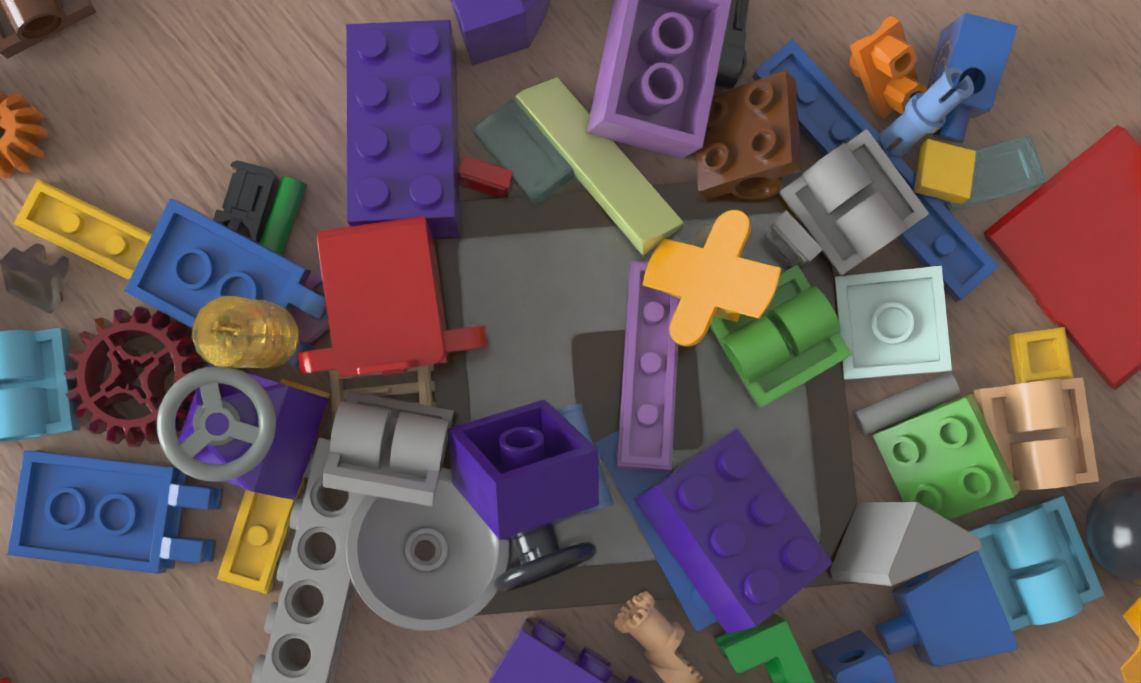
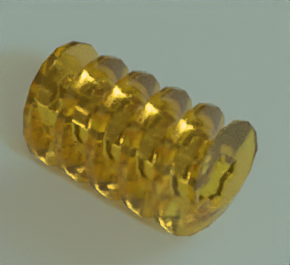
[192,296,299,368]

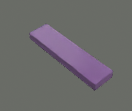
[616,261,681,473]

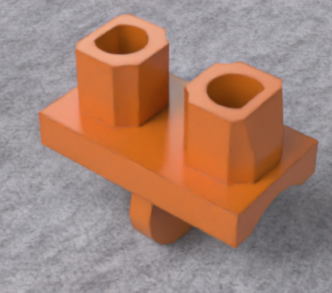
[849,15,927,120]

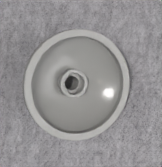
[346,468,509,631]

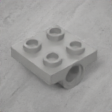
[779,129,929,276]
[323,392,454,506]

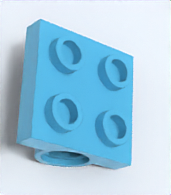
[0,328,80,443]
[967,495,1105,631]

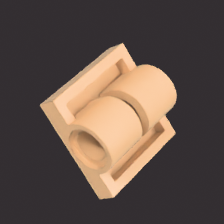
[973,377,1099,491]

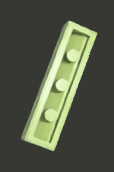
[515,77,684,256]

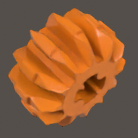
[0,90,50,179]

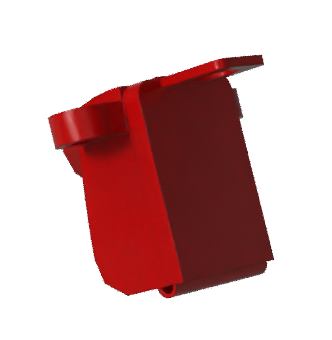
[298,216,488,378]

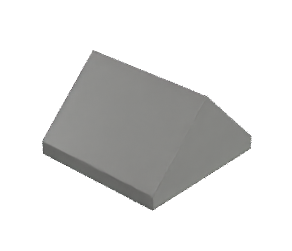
[830,502,983,586]

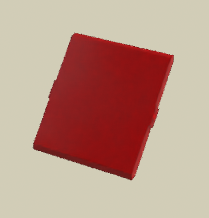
[984,125,1141,390]

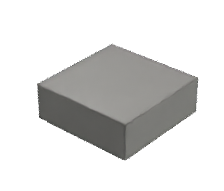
[765,210,823,269]

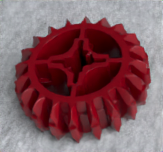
[63,306,209,447]

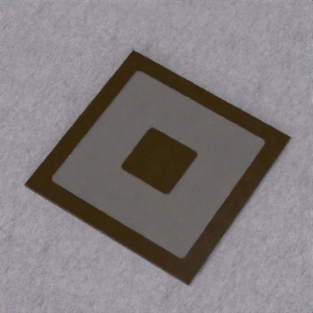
[431,173,857,616]

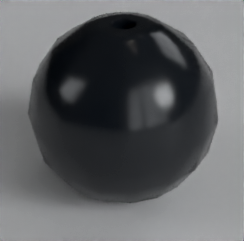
[1085,476,1141,587]

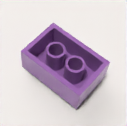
[587,0,731,159]

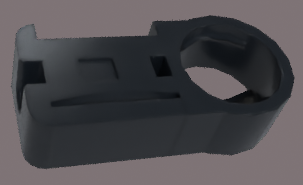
[715,0,749,89]
[214,160,280,243]

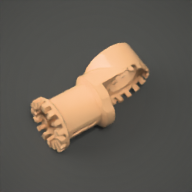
[614,591,704,683]

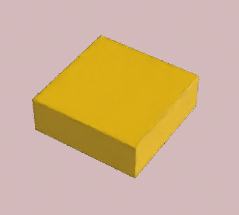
[914,139,976,204]
[1008,327,1073,384]

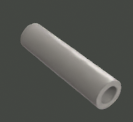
[854,372,960,436]

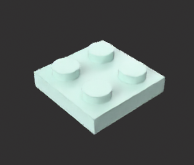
[835,266,952,380]

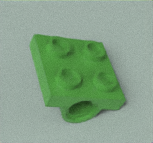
[709,264,852,409]
[873,393,1019,520]

